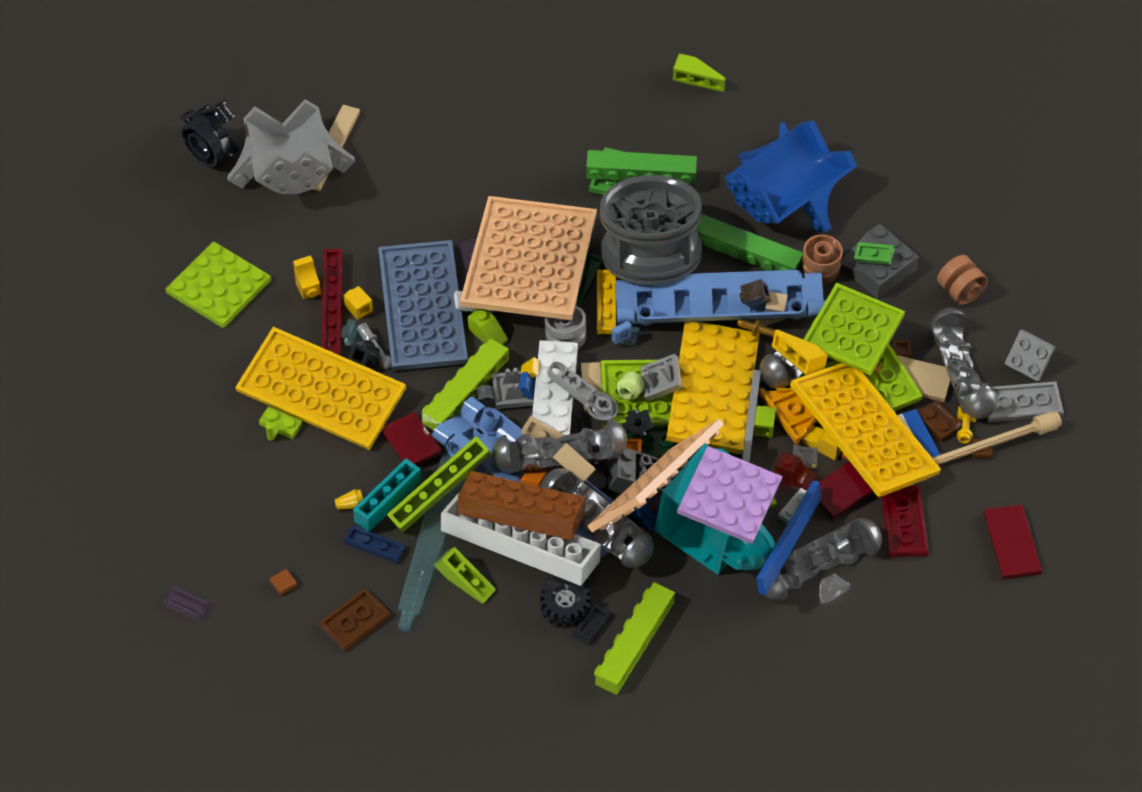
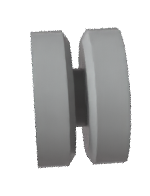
[545,306,586,348]

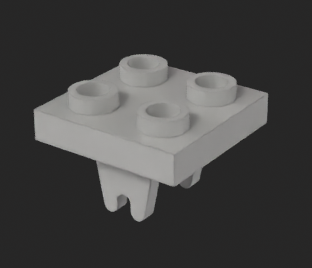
[1004,330,1055,381]
[641,354,682,401]
[492,368,534,409]

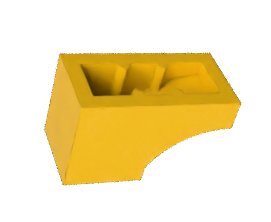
[293,255,321,300]
[802,425,842,460]

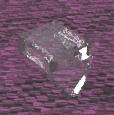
[792,444,818,468]
[819,574,851,603]

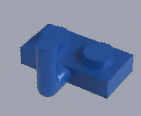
[632,498,657,531]

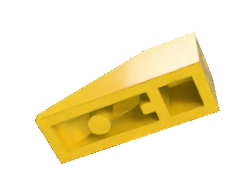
[772,330,828,375]

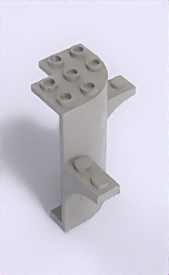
[227,99,355,194]

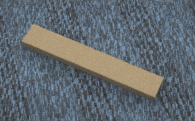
[313,105,360,191]

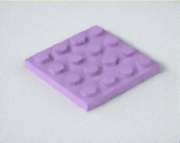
[677,446,782,544]

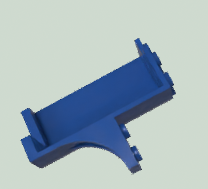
[725,120,858,232]

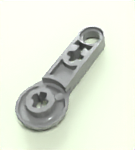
[547,362,618,422]

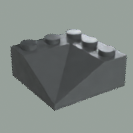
[841,224,919,299]

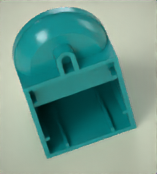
[654,444,775,575]

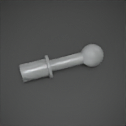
[356,323,392,370]

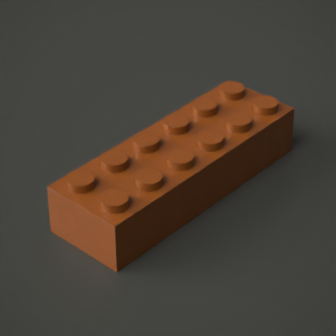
[458,471,585,540]

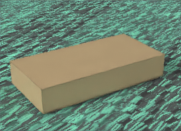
[553,443,596,482]

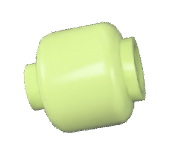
[617,372,645,400]

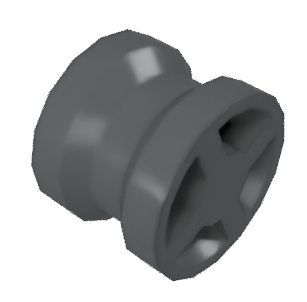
[475,385,496,408]

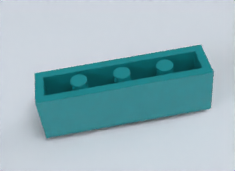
[353,459,421,531]

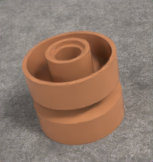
[801,235,843,285]
[937,255,988,305]

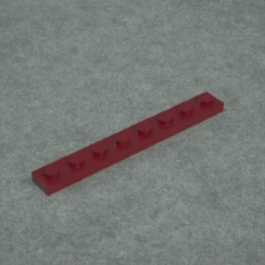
[321,248,343,356]

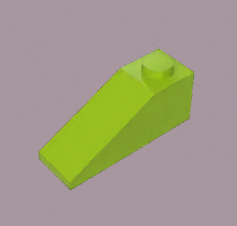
[673,53,725,92]
[434,547,496,604]

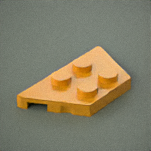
[759,388,818,444]

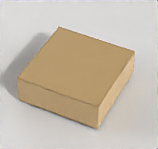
[765,292,787,312]

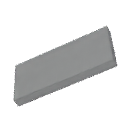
[987,381,1064,423]

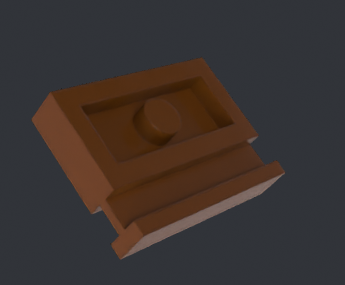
[918,399,962,442]

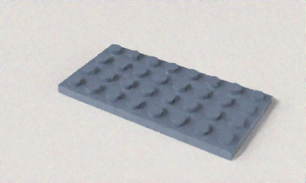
[378,240,468,371]

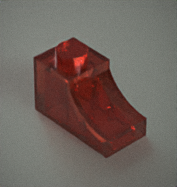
[774,451,818,491]

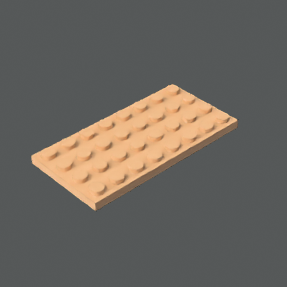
[588,419,724,532]

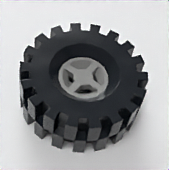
[540,576,591,628]

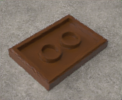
[318,588,391,652]

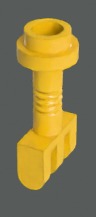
[957,406,976,444]

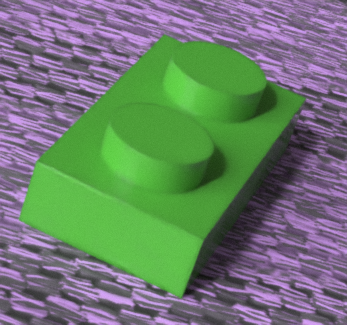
[854,242,895,265]

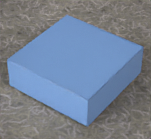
[612,321,632,344]

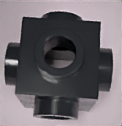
[348,340,380,367]
[623,409,654,438]

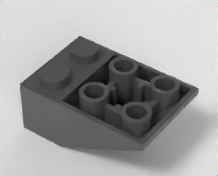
[607,448,671,495]

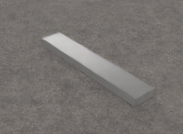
[742,370,761,463]

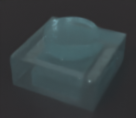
[341,319,357,346]

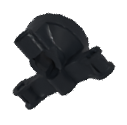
[180,100,240,167]

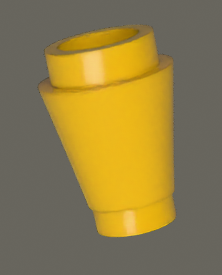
[335,489,364,510]

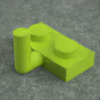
[259,407,302,441]

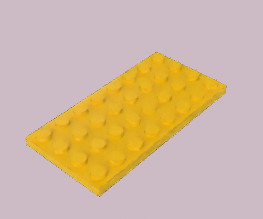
[666,321,760,455]
[235,327,406,450]
[790,363,941,497]

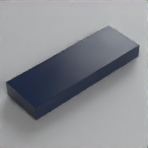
[343,525,406,564]

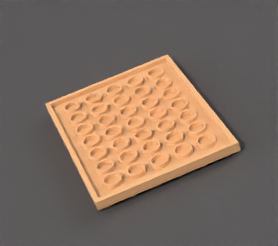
[460,196,597,320]

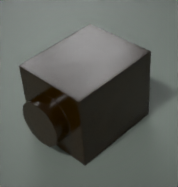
[740,279,771,309]

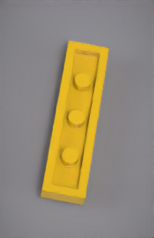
[597,270,616,334]

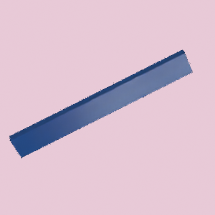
[756,481,822,595]

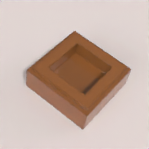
[269,569,297,596]

